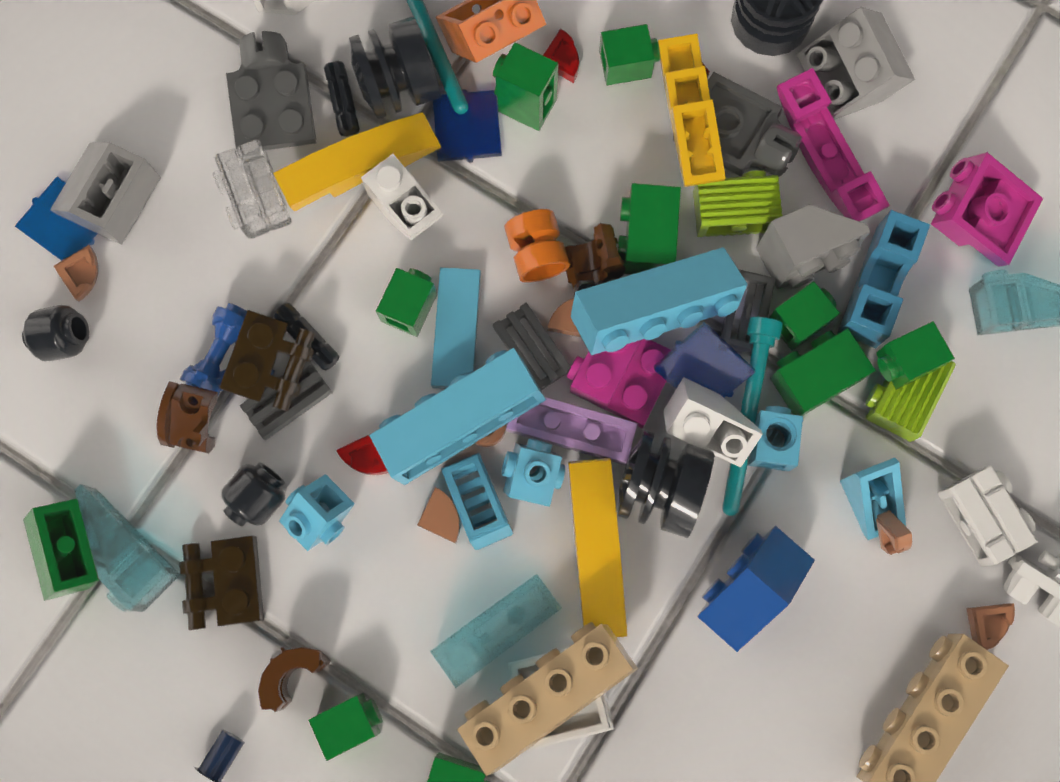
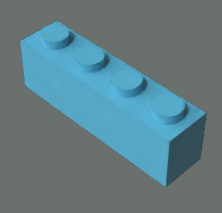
[570,247,748,356]
[369,348,546,485]

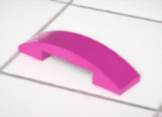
[777,68,890,222]

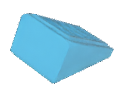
[441,453,513,550]

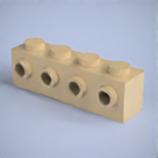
[457,622,638,776]
[856,634,1009,782]

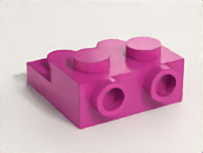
[931,152,1044,267]
[567,339,680,429]

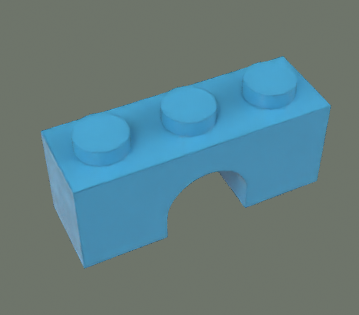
[837,210,930,349]

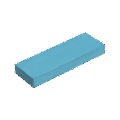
[431,267,481,389]

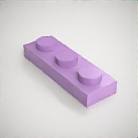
[506,397,638,465]

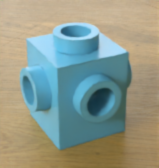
[501,438,565,507]
[279,474,355,551]

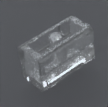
[212,140,293,239]

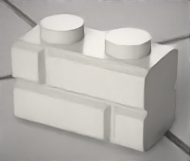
[937,465,1038,567]

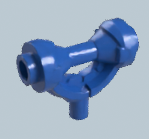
[179,303,275,395]

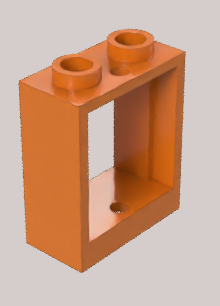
[435,0,547,63]

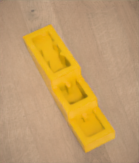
[658,33,726,187]
[273,112,441,211]
[568,458,627,637]

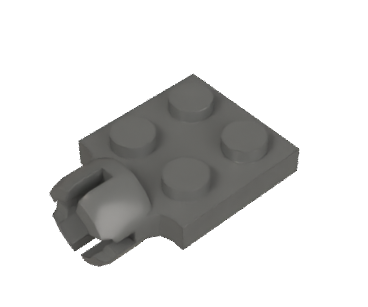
[226,31,317,154]
[673,72,802,177]

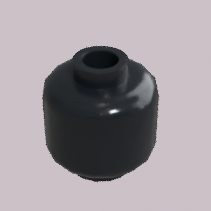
[22,305,89,361]
[221,462,285,526]

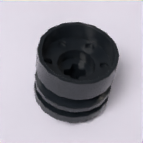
[731,0,823,56]
[349,16,441,119]
[617,430,715,538]

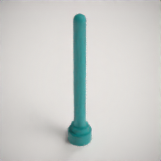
[406,0,468,114]
[722,317,783,516]

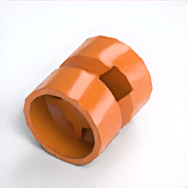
[504,209,570,283]

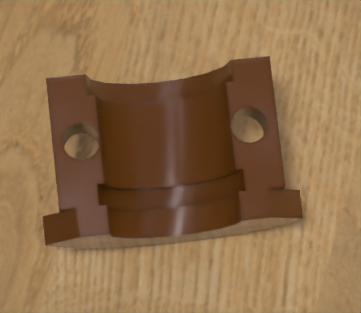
[565,223,626,290]
[156,381,218,454]
[258,647,331,712]

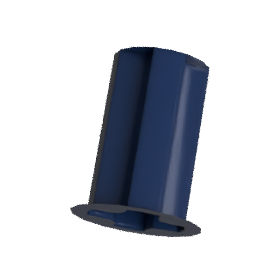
[194,730,245,782]

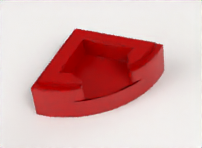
[543,28,579,83]
[336,433,389,475]

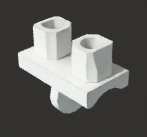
[1003,551,1060,627]

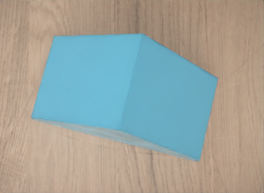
[840,458,906,540]

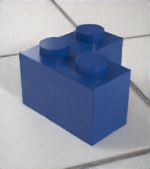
[697,525,815,652]

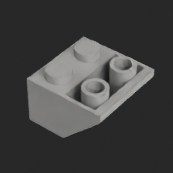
[797,7,915,120]
[50,142,161,245]
[756,204,871,290]

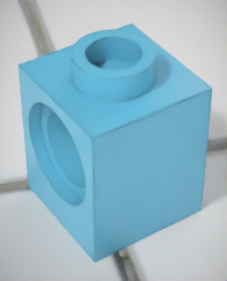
[748,406,803,472]

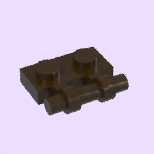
[219,310,316,412]
[179,535,264,630]

